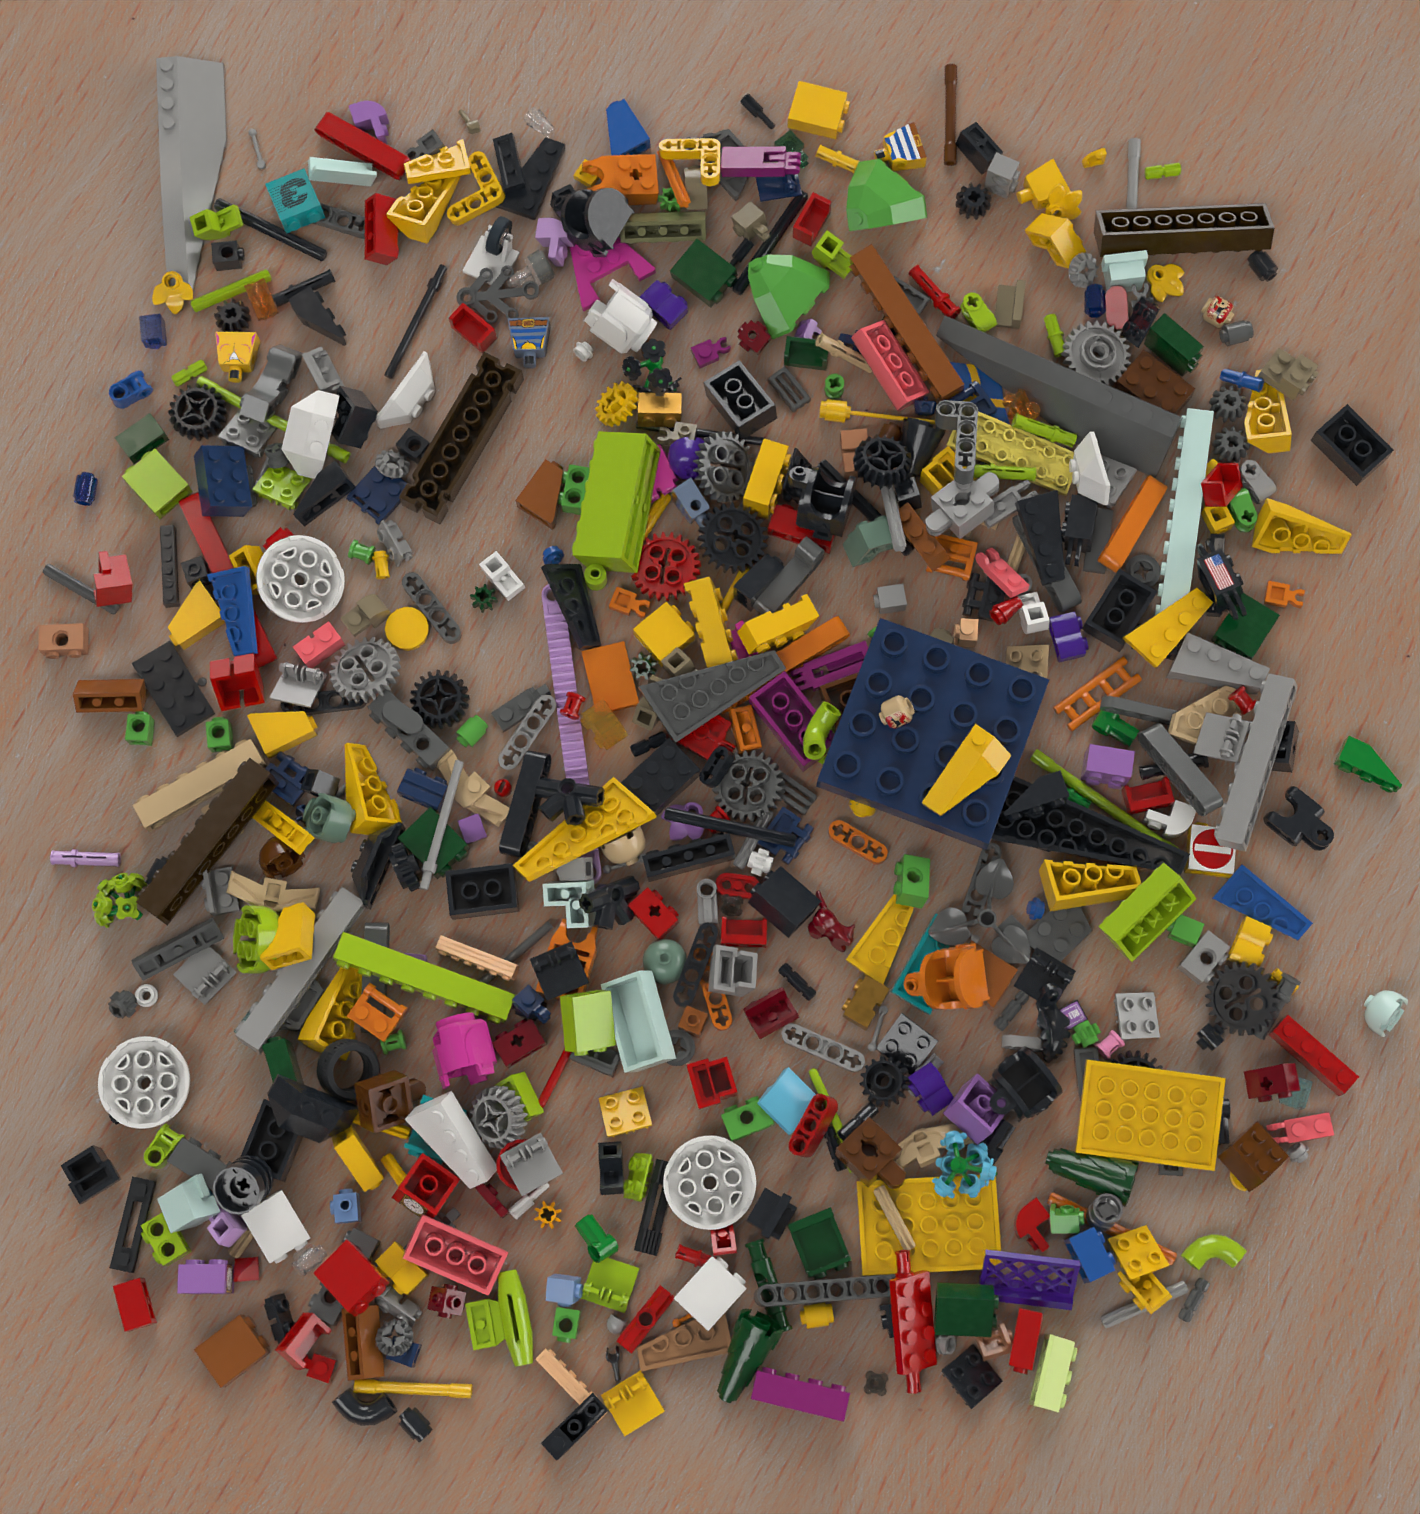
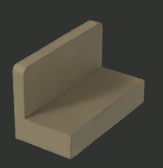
[995,280,1026,329]

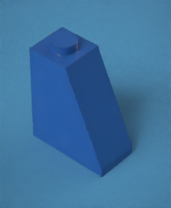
[606,99,651,156]

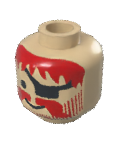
[1201,296,1235,328]
[879,695,915,729]

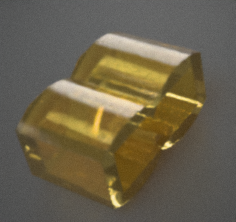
[580,698,629,750]

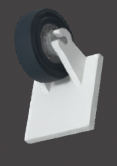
[462,216,520,290]

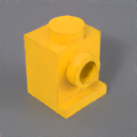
[1201,505,1235,535]

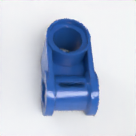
[109,371,153,409]

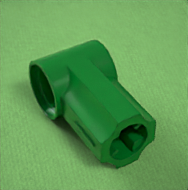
[1091,710,1140,747]
[575,1214,619,1263]

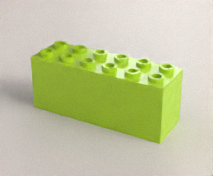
[572,431,661,573]

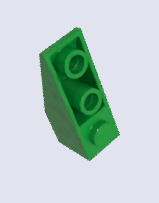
[1334,736,1402,793]

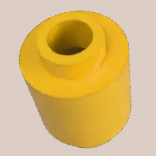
[799,1303,834,1329]

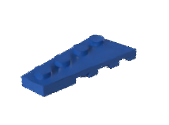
[207,566,258,657]
[1212,864,1313,941]

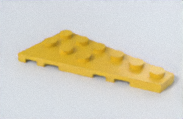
[513,777,657,882]

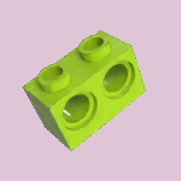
[140,1213,192,1266]

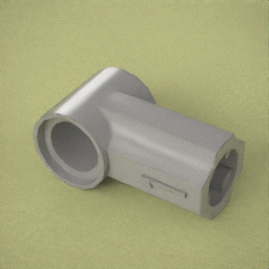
[697,879,718,925]

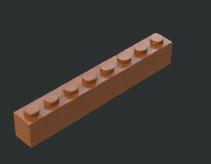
[849,244,964,401]

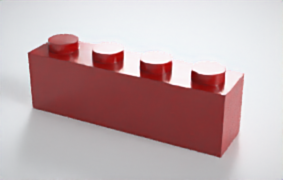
[1268,1015,1359,1096]

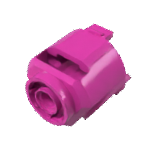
[432,1013,497,1089]

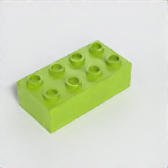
[1098,863,1197,962]

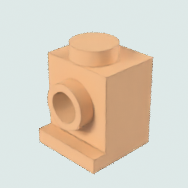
[953,618,978,648]

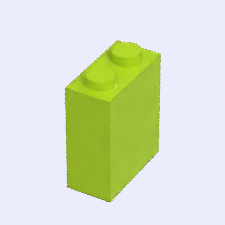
[122,449,193,519]
[560,990,616,1056]

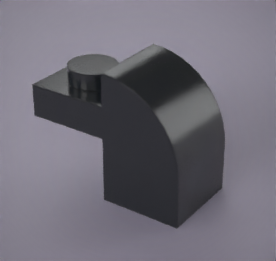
[598,1141,624,1195]

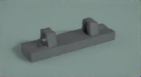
[131,917,224,981]

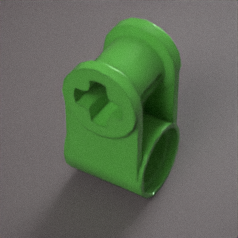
[1227,488,1258,533]

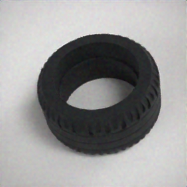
[316,1039,380,1101]

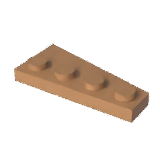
[637,1313,731,1371]

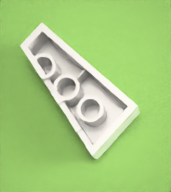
[405,1091,497,1189]

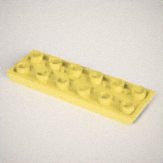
[947,411,1074,495]

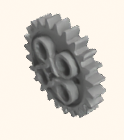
[329,637,401,703]

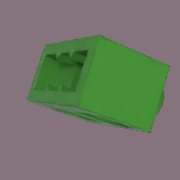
[558,464,590,515]

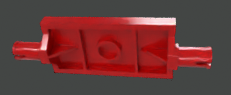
[889,1250,937,1394]

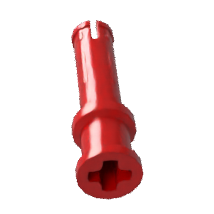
[908,265,962,319]

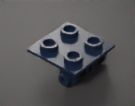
[755,174,802,202]

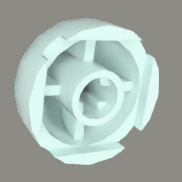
[1364,990,1408,1037]

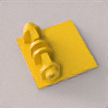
[598,1086,652,1138]
[1107,1225,1169,1283]
[601,1370,665,1436]

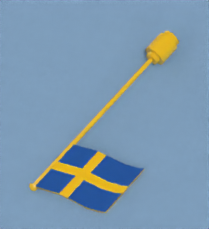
[819,362,1010,425]

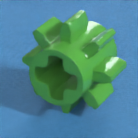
[658,188,680,212]
[1071,1020,1101,1048]

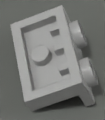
[201,866,240,916]

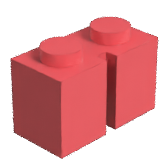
[293,621,345,668]

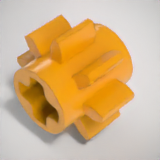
[534,1201,562,1229]

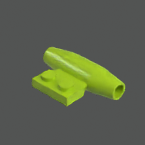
[465,1269,533,1367]

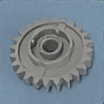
[1061,320,1131,386]

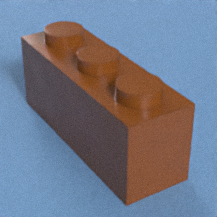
[898,502,950,572]
[73,679,147,713]
[342,1305,385,1381]

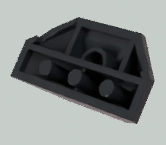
[351,822,406,910]
[267,1074,358,1143]

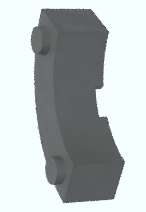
[240,344,304,423]

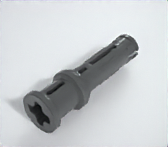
[1253,972,1301,1040]

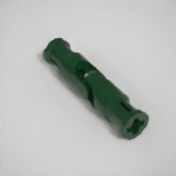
[745,1238,793,1332]

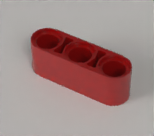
[788,1094,838,1158]

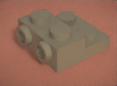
[1257,348,1319,401]

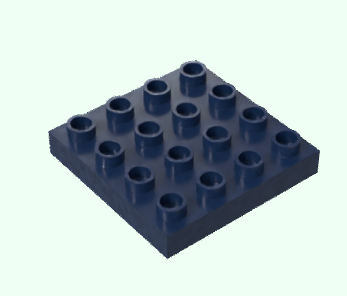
[816,618,1050,850]

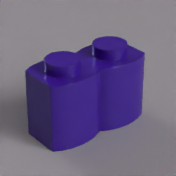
[639,280,688,330]
[1049,611,1089,663]
[908,1062,954,1116]

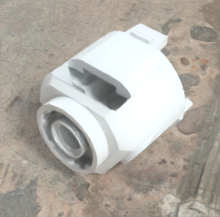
[584,279,658,354]

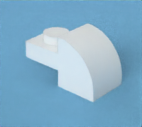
[479,551,525,601]

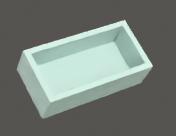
[601,971,676,1073]

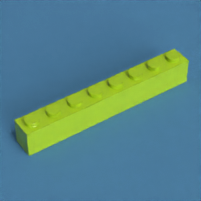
[333,932,515,1024]

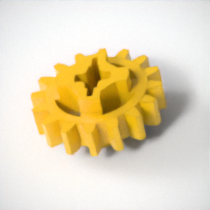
[595,381,639,428]

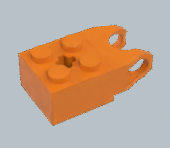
[582,154,659,205]
[536,918,598,1000]

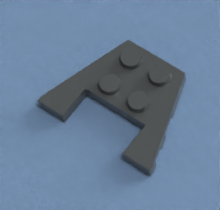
[998,907,1092,961]

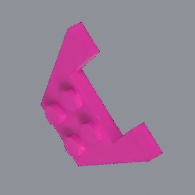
[570,237,656,312]

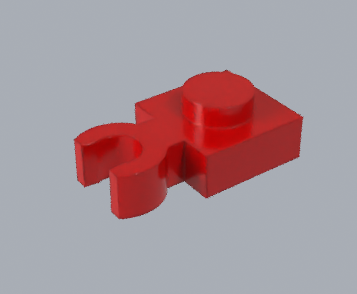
[292,1353,338,1383]

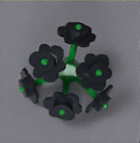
[622,339,682,393]

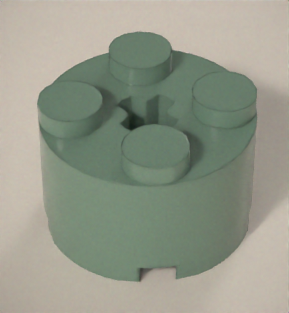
[303,793,356,843]

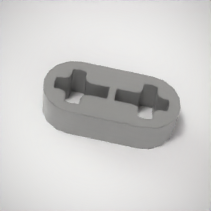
[1001,1035,1045,1052]

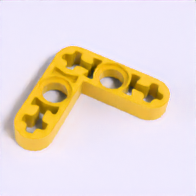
[659,138,721,186]
[447,151,505,226]

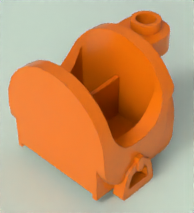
[904,943,990,1009]

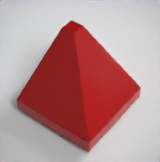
[233,1257,260,1282]

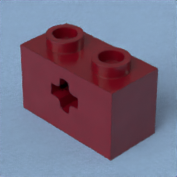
[492,1019,547,1068]
[1244,1063,1301,1103]

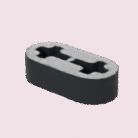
[699,746,734,788]

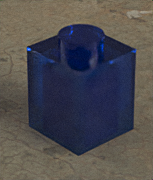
[139,314,167,349]

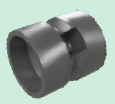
[1086,1193,1123,1231]

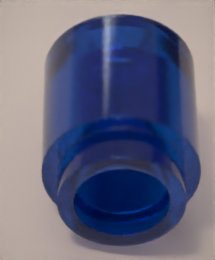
[1084,284,1106,318]
[73,472,98,506]

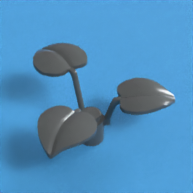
[928,859,1030,964]

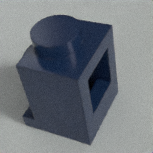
[385,1336,422,1368]

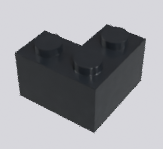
[331,386,378,449]

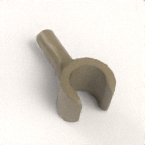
[458,109,481,134]

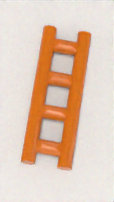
[1053,656,1142,732]

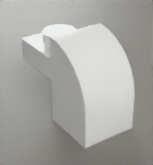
[1018,592,1049,634]
[1143,800,1196,839]

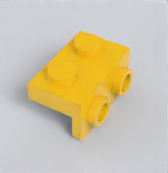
[1117,1271,1172,1315]

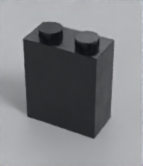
[748,866,822,938]

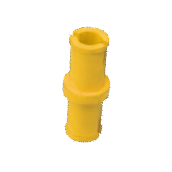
[815,144,859,173]

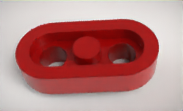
[715,873,759,899]

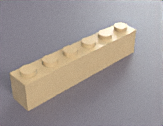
[132,739,267,832]

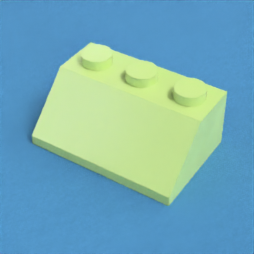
[1029,1334,1077,1412]

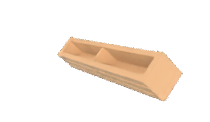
[435,935,520,981]
[536,1348,608,1423]

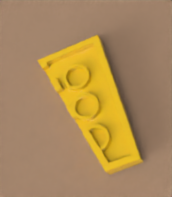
[1122,588,1213,668]
[846,894,914,984]

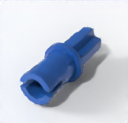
[1220,368,1264,392]

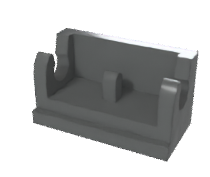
[570,1048,621,1078]

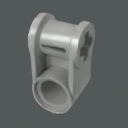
[1239,460,1277,504]

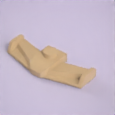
[437,749,509,827]
[226,871,321,913]
[895,1123,973,1169]

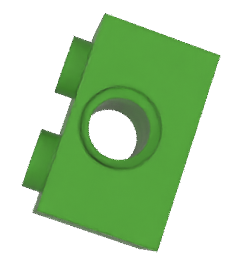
[893,854,930,909]
[721,1096,774,1142]

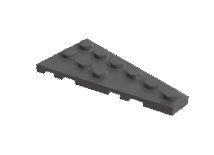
[638,650,786,743]

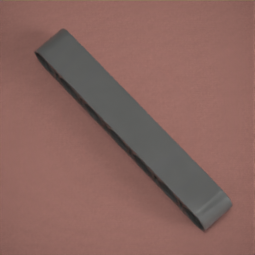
[754,1274,895,1307]

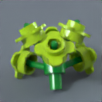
[92,873,147,928]

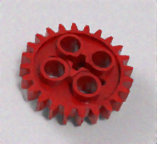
[631,532,701,602]

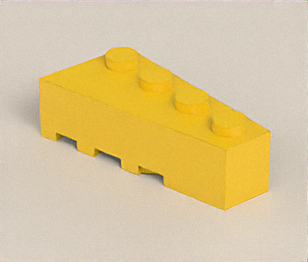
[684,577,739,668]
[1038,859,1142,911]

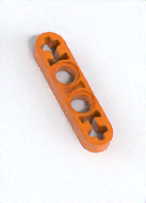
[693,945,732,1031]

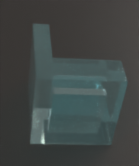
[1279,1077,1313,1110]

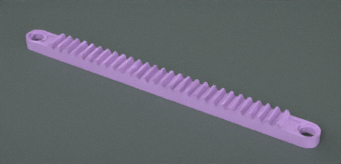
[542,584,602,884]

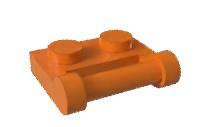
[926,534,978,581]
[347,982,408,1043]

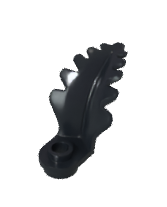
[1035,983,1071,1063]

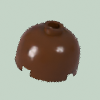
[259,837,306,879]

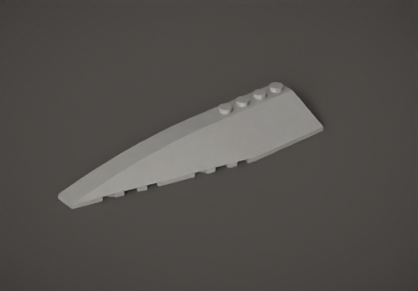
[156,56,227,301]

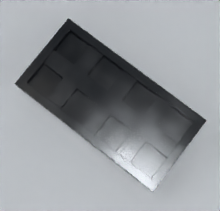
[132,640,215,737]

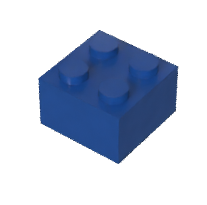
[1063,1227,1116,1283]

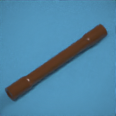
[944,64,957,166]

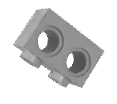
[984,153,1021,199]

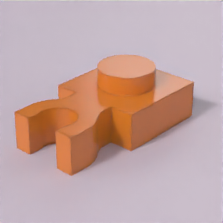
[1263,581,1305,608]
[609,587,651,619]

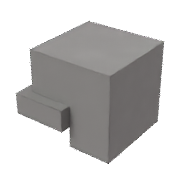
[708,945,758,997]

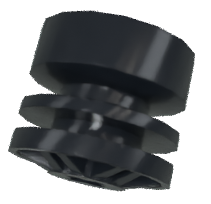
[213,1155,274,1215]

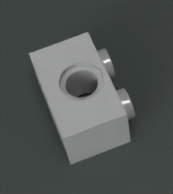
[1177,930,1230,985]

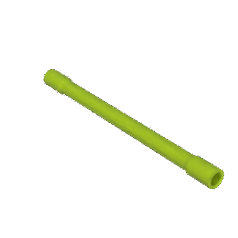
[196,376,351,464]
[1029,749,1179,849]

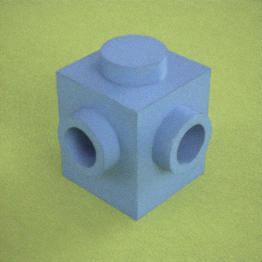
[330,1189,362,1224]
[545,1274,583,1307]

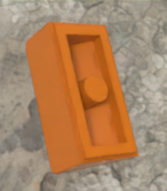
[728,705,762,755]

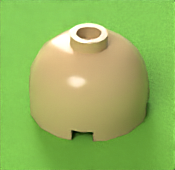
[600,826,645,866]

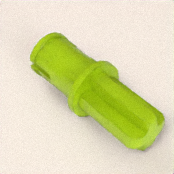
[1044,314,1066,357]

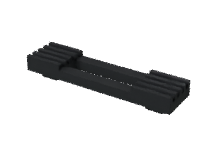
[634,1159,668,1256]
[110,1176,157,1273]

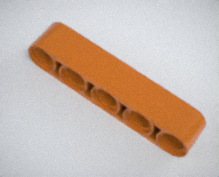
[1097,475,1168,573]

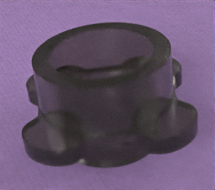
[721,894,744,917]
[863,1370,888,1396]

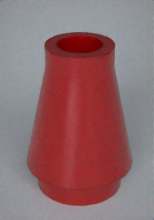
[989,596,1023,625]

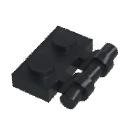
[962,573,1006,622]

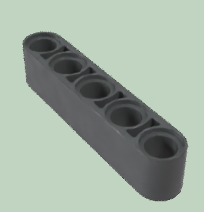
[1012,514,1082,613]
[1137,723,1223,816]
[360,923,390,1033]

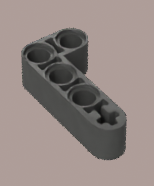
[935,400,978,485]
[753,537,824,614]

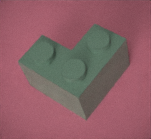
[842,515,906,567]

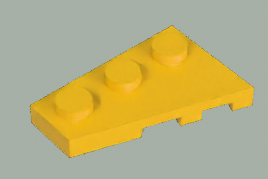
[404,139,471,184]

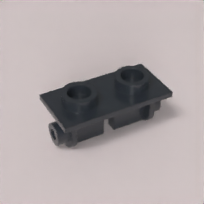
[264,1293,295,1345]

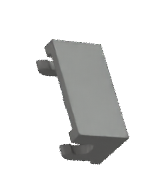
[302,347,344,394]

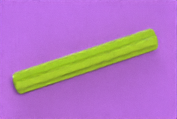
[190,269,272,312]

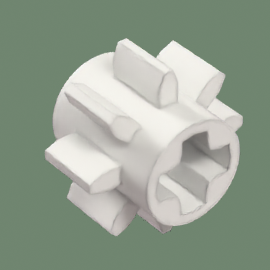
[747,848,774,876]

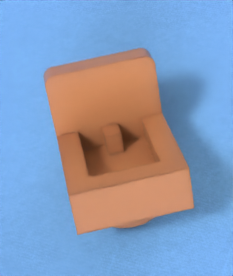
[976,1323,1013,1361]

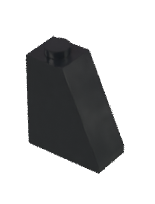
[733,553,784,612]

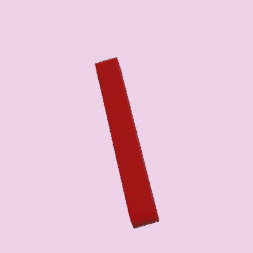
[178,492,278,668]

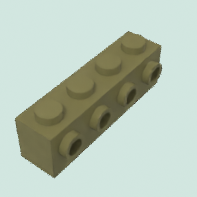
[620,211,706,244]

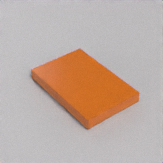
[581,641,639,715]

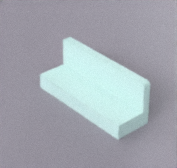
[308,157,377,186]

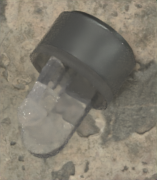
[507,250,555,289]

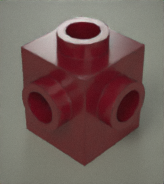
[737,320,772,355]
[427,1283,466,1319]

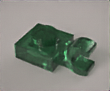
[774,130,809,169]

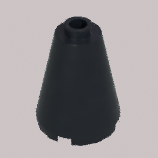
[902,417,946,479]

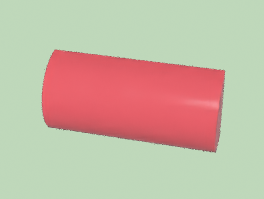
[851,320,930,411]
[403,1214,508,1296]

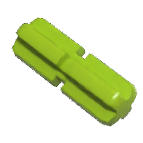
[1144,163,1181,180]
[171,359,208,387]

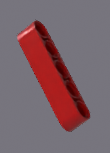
[314,112,411,180]

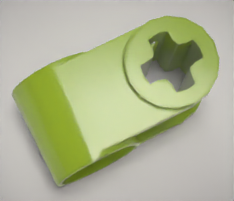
[960,292,997,332]
[144,1123,185,1169]

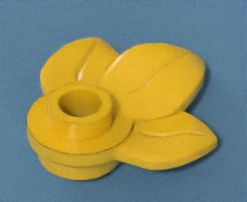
[1045,183,1082,220]
[1147,264,1184,303]
[152,271,193,315]

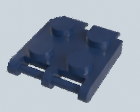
[346,466,407,525]

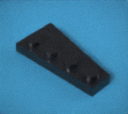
[496,137,565,221]
[1015,490,1065,586]
[541,564,602,649]

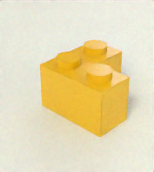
[1025,213,1086,269]

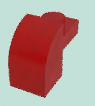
[1014,1197,1050,1253]

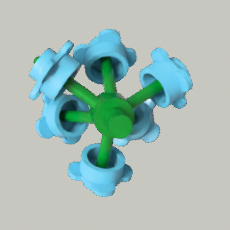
[932,1131,997,1198]

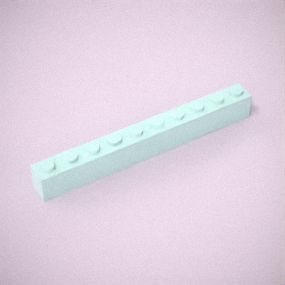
[1155,408,1214,615]

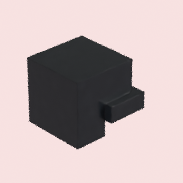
[60,1145,121,1205]
[746,1188,797,1241]

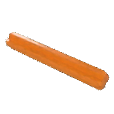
[657,151,691,208]

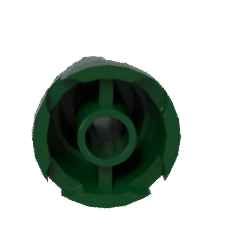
[1045,1148,1139,1207]
[717,1309,783,1403]

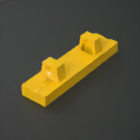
[252,801,315,855]

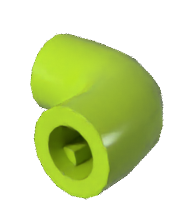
[803,702,841,760]
[1181,1234,1247,1271]

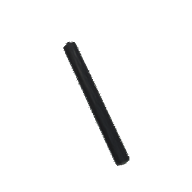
[732,190,808,295]
[214,198,327,261]
[817,460,914,556]
[664,807,796,847]

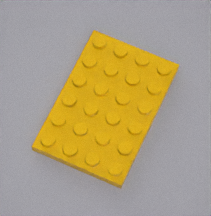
[1075,1059,1226,1171]
[856,1175,1002,1276]

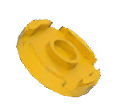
[385,607,429,651]

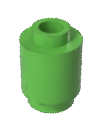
[456,715,489,748]

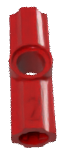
[616,1285,675,1354]

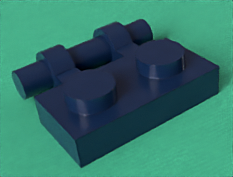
[266,751,309,807]
[757,807,814,865]

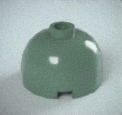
[642,939,687,985]

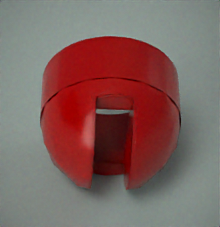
[494,779,512,798]

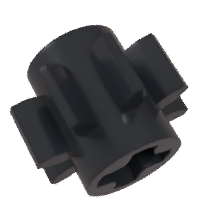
[1196,1023,1224,1051]

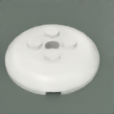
[256,535,345,623]
[98,1036,190,1129]
[663,1136,756,1230]

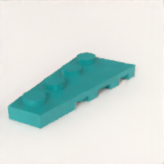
[890,913,950,1015]

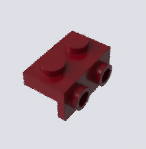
[743,987,800,1039]

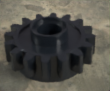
[388,842,421,892]
[860,1056,910,1107]

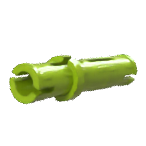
[1011,413,1077,448]
[974,463,1036,481]

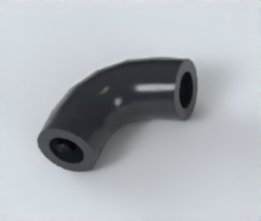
[332,1388,397,1426]

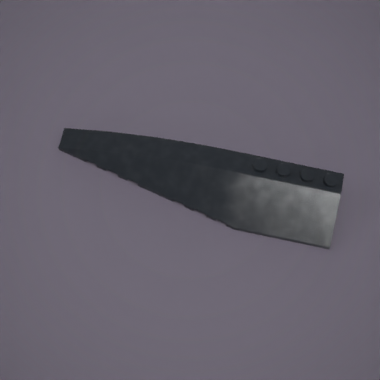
[991,776,1190,875]

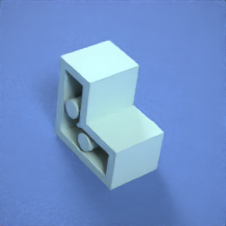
[543,880,596,928]

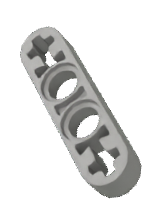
[498,695,556,770]
[781,1023,865,1073]

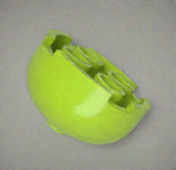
[233,905,279,974]

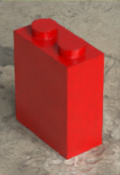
[313,1239,390,1317]
[1009,1308,1044,1375]

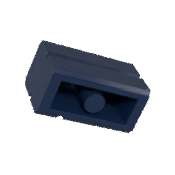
[397,768,448,813]

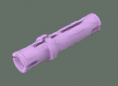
[50,849,121,867]

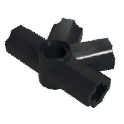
[536,777,605,826]
[579,876,640,930]

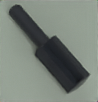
[740,93,775,129]
[730,238,754,267]

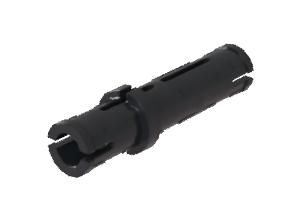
[272,269,336,308]

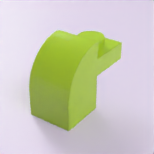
[189,204,243,240]
[812,230,851,279]

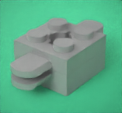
[925,472,999,539]

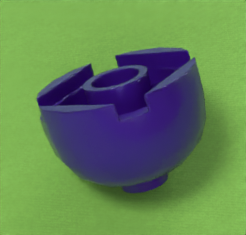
[668,437,711,480]

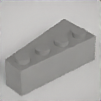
[1166,632,1270,695]

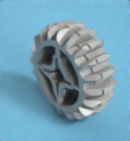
[469,1086,528,1149]

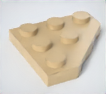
[1168,686,1241,745]

